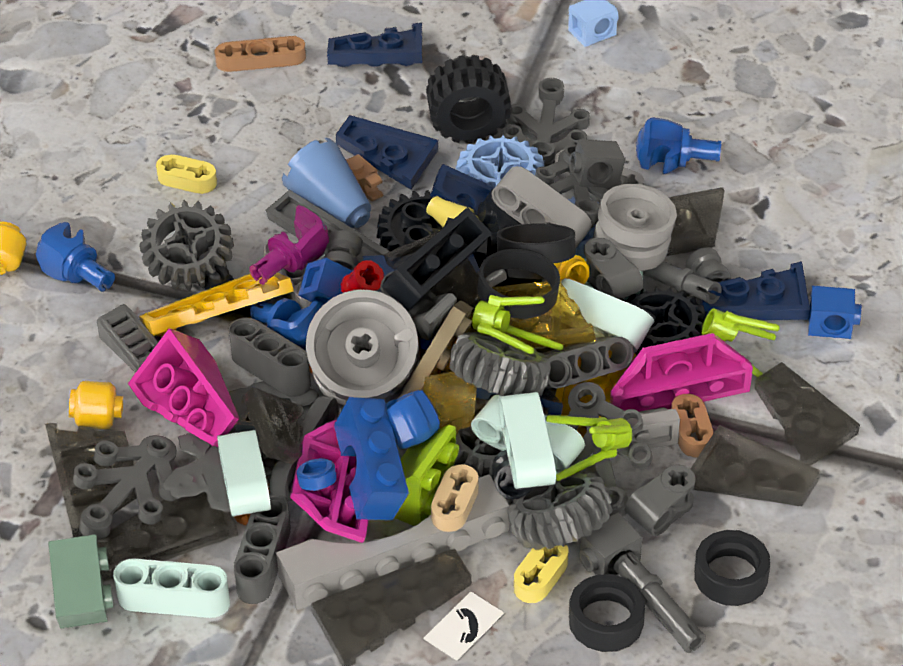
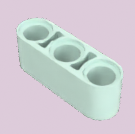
[547,278,654,353]
[498,392,556,489]
[471,395,585,474]
[217,430,271,516]
[113,559,230,618]

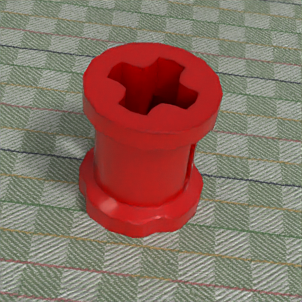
[341,260,384,293]

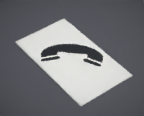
[423,591,504,661]

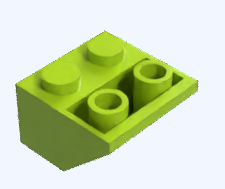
[394,425,459,526]

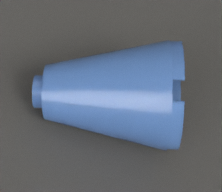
[282,138,371,228]

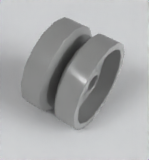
[593,184,677,271]

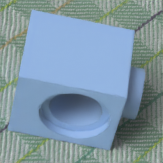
[568,0,619,47]

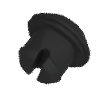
[204,265,234,290]

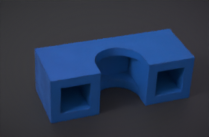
[334,397,409,520]

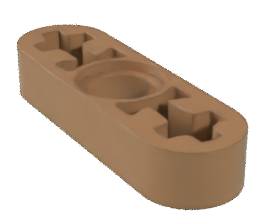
[215,36,306,72]

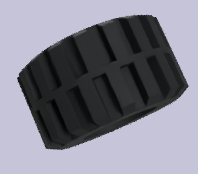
[426,55,512,144]

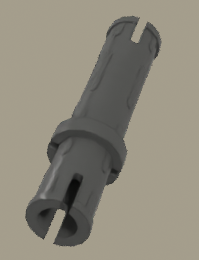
[643,261,722,304]
[614,552,706,653]

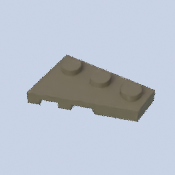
[399,301,473,398]

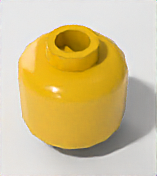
[0,222,27,275]
[69,381,123,430]

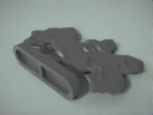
[163,381,339,512]

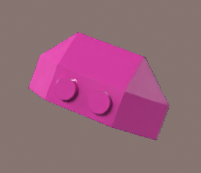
[610,333,753,412]
[290,420,368,543]

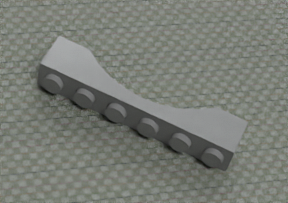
[276,474,510,610]

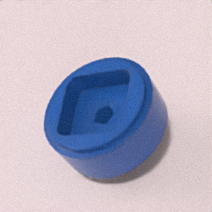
[296,459,337,491]

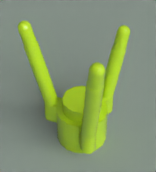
[472,295,564,354]
[702,308,780,379]
[545,415,632,481]

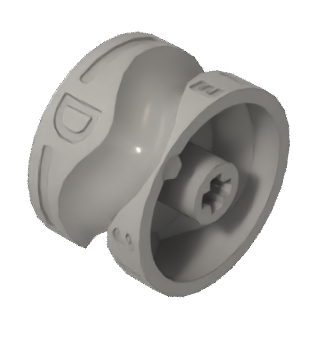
[306,290,420,409]

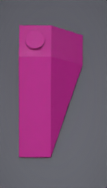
[128,328,240,447]

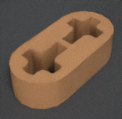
[671,394,714,458]

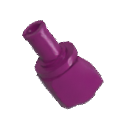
[249,205,329,285]

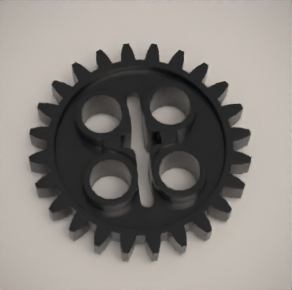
[376,190,443,255]

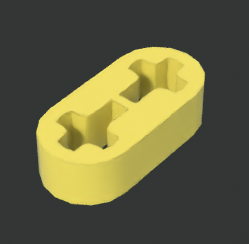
[156,154,217,194]
[514,545,569,603]

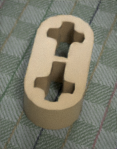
[431,464,479,532]

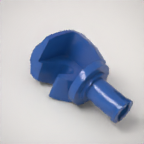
[636,117,721,174]
[36,222,115,292]
[250,298,323,351]
[386,390,440,449]

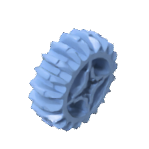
[455,134,544,187]

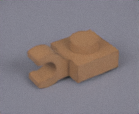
[346,154,384,202]

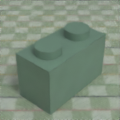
[48,535,114,629]

